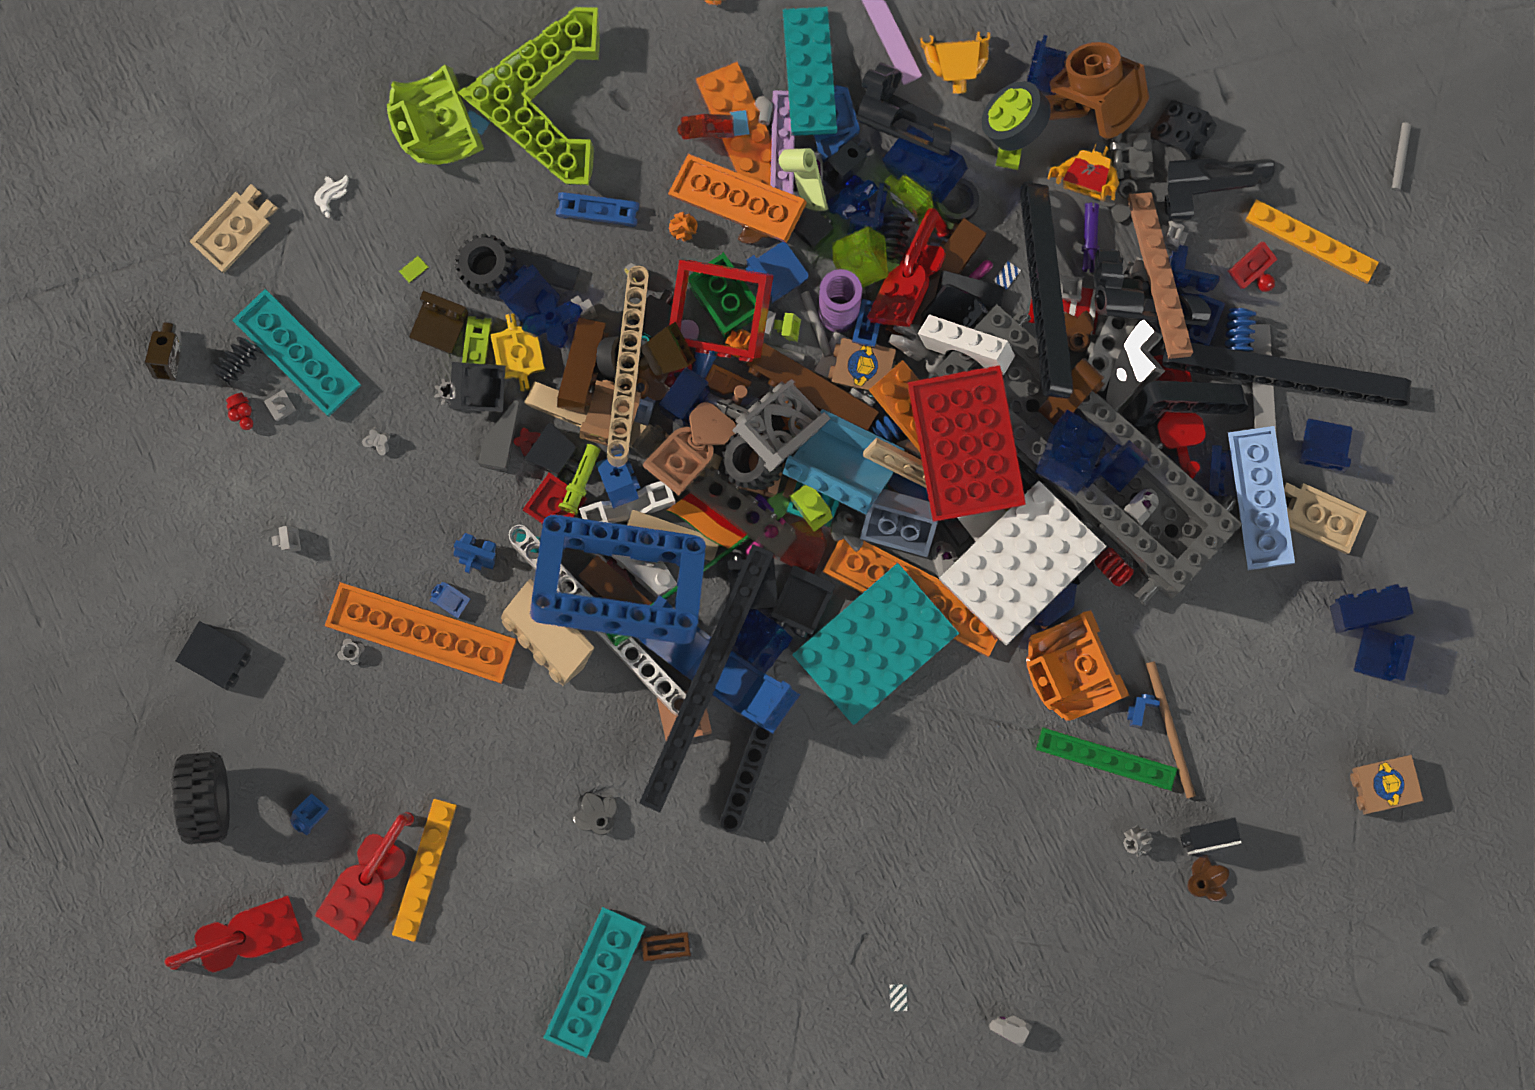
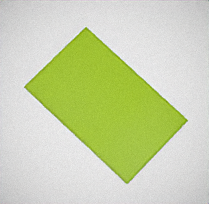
[399,256,428,283]

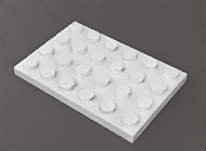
[939,481,1106,645]

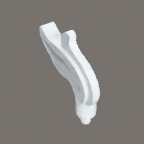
[314,175,349,218]

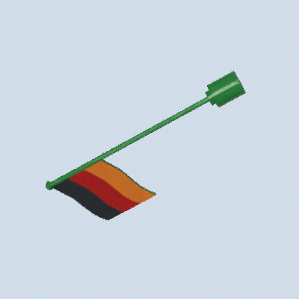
[605,479,777,647]

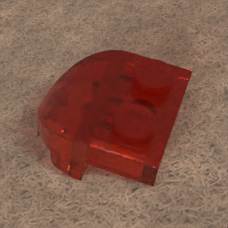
[773,519,827,574]

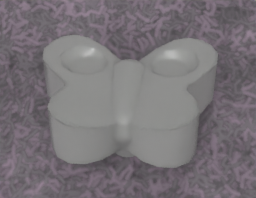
[849,388,875,407]
[362,427,390,455]

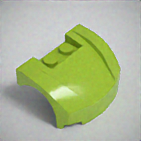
[387,65,484,165]

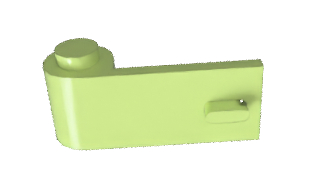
[779,148,828,211]

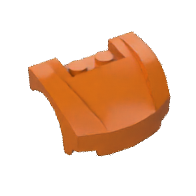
[1026,610,1129,721]

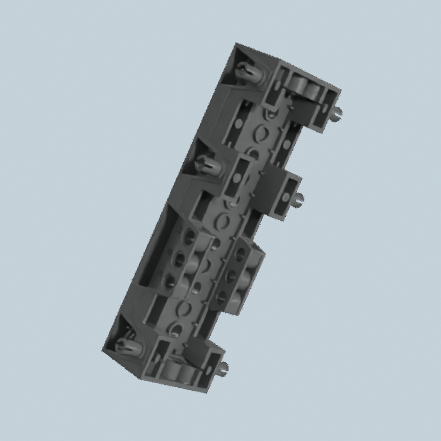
[933,305,1242,605]

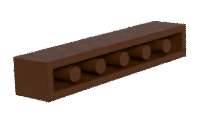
[884,218,987,337]
[746,342,879,431]

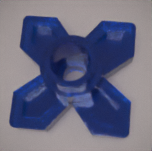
[827,175,878,220]
[522,290,583,348]

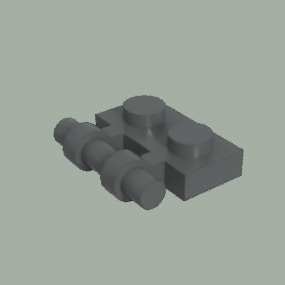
[1110,133,1154,181]

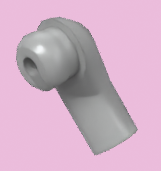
[755,96,773,125]

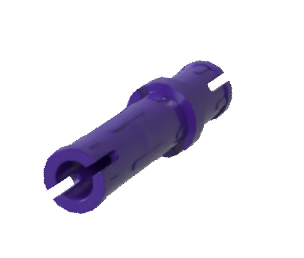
[1081,203,1100,273]

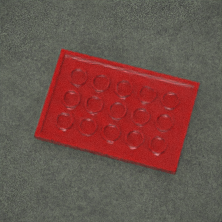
[908,365,1026,522]

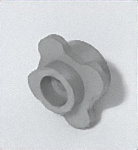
[338,639,365,665]

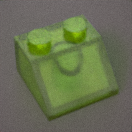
[832,226,888,288]

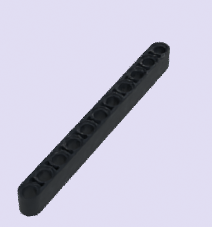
[1020,182,1073,399]
[1162,343,1412,406]

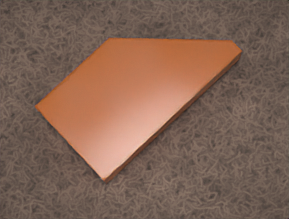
[703,364,751,395]

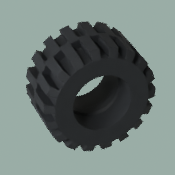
[455,234,517,297]
[722,432,786,490]

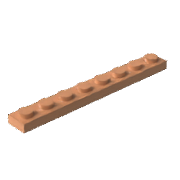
[1128,192,1193,359]

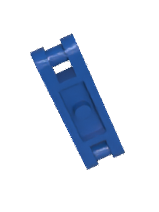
[556,192,640,227]

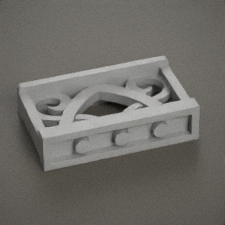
[732,379,831,472]

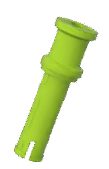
[558,444,601,515]

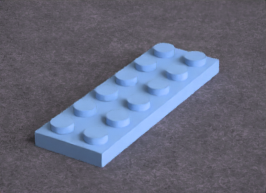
[1228,426,1295,570]

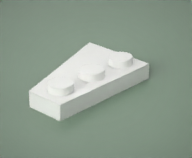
[612,554,677,598]

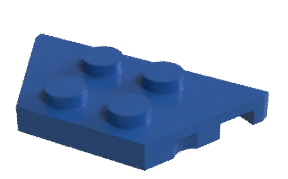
[813,86,860,163]

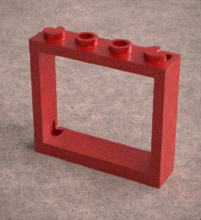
[669,259,774,362]

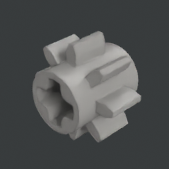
[1161,221,1188,249]
[434,379,451,407]
[1123,825,1153,857]

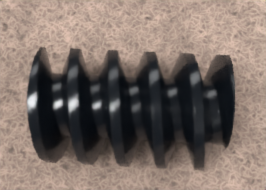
[875,212,912,263]
[212,336,262,387]

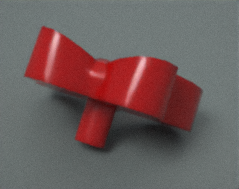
[514,428,541,457]

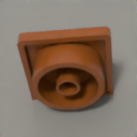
[1050,42,1149,139]

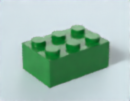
[687,252,756,339]

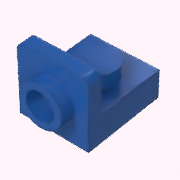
[430,582,470,618]
[290,793,329,836]

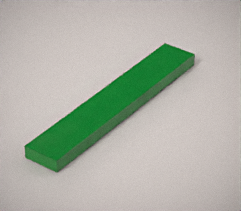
[1036,727,1178,791]

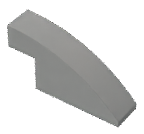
[1106,319,1165,416]

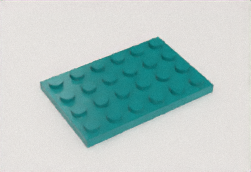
[793,563,959,725]

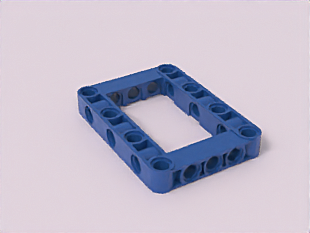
[530,515,706,644]

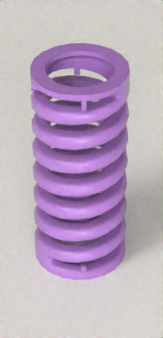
[818,269,862,333]

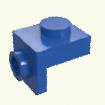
[1127,694,1160,728]

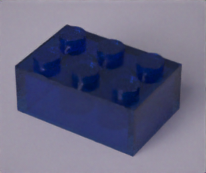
[882,124,968,203]
[1035,410,1107,496]
[1329,584,1414,633]

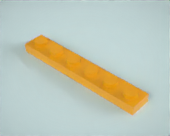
[1245,199,1379,284]
[392,799,457,942]

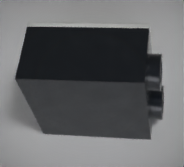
[1180,818,1241,855]

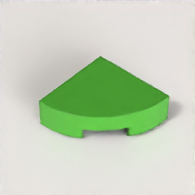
[767,491,790,521]

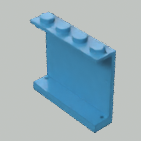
[783,409,905,514]

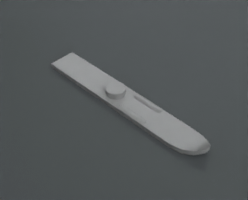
[1249,324,1276,432]

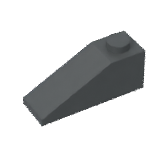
[476,400,521,472]

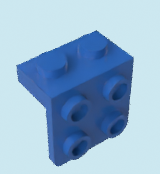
[746,242,809,303]

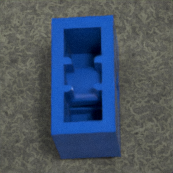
[596,453,640,509]

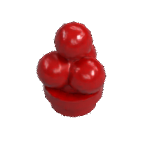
[226,392,254,430]

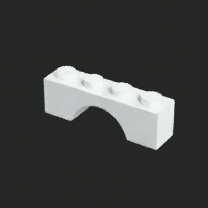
[918,315,1015,375]
[579,481,676,524]

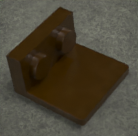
[409,291,469,354]

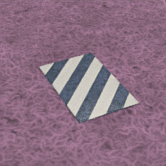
[890,984,907,1011]

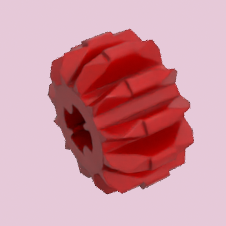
[1095,548,1134,587]

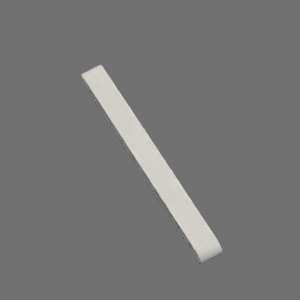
[509,525,686,716]

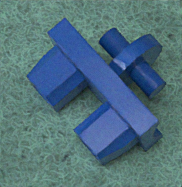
[453,533,496,574]

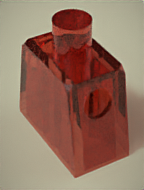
[677,114,734,141]

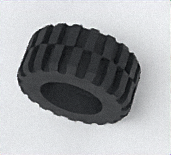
[172,752,230,845]

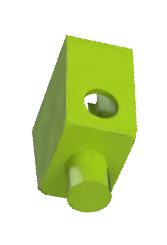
[788,484,833,532]

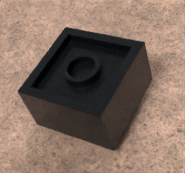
[449,362,506,412]

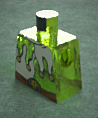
[883,175,934,226]

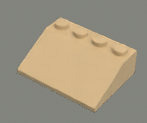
[501,579,594,686]

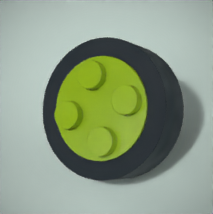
[981,81,1051,151]

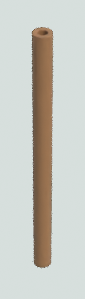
[1146,661,1196,799]

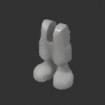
[889,324,951,374]

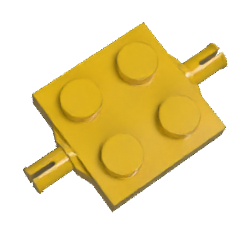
[491,313,545,391]

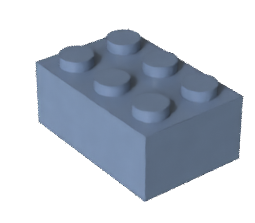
[860,489,938,557]

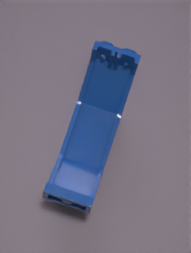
[635,595,800,733]

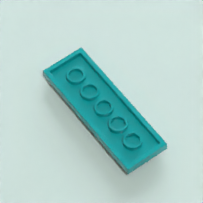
[783,7,837,136]
[232,289,362,417]
[543,907,646,1058]

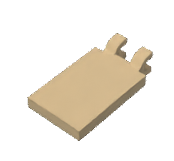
[189,184,278,273]
[1283,483,1367,554]

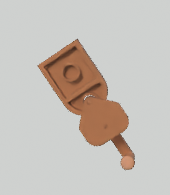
[643,385,748,495]

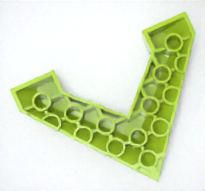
[457,7,600,185]

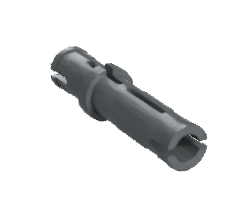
[705,393,761,428]

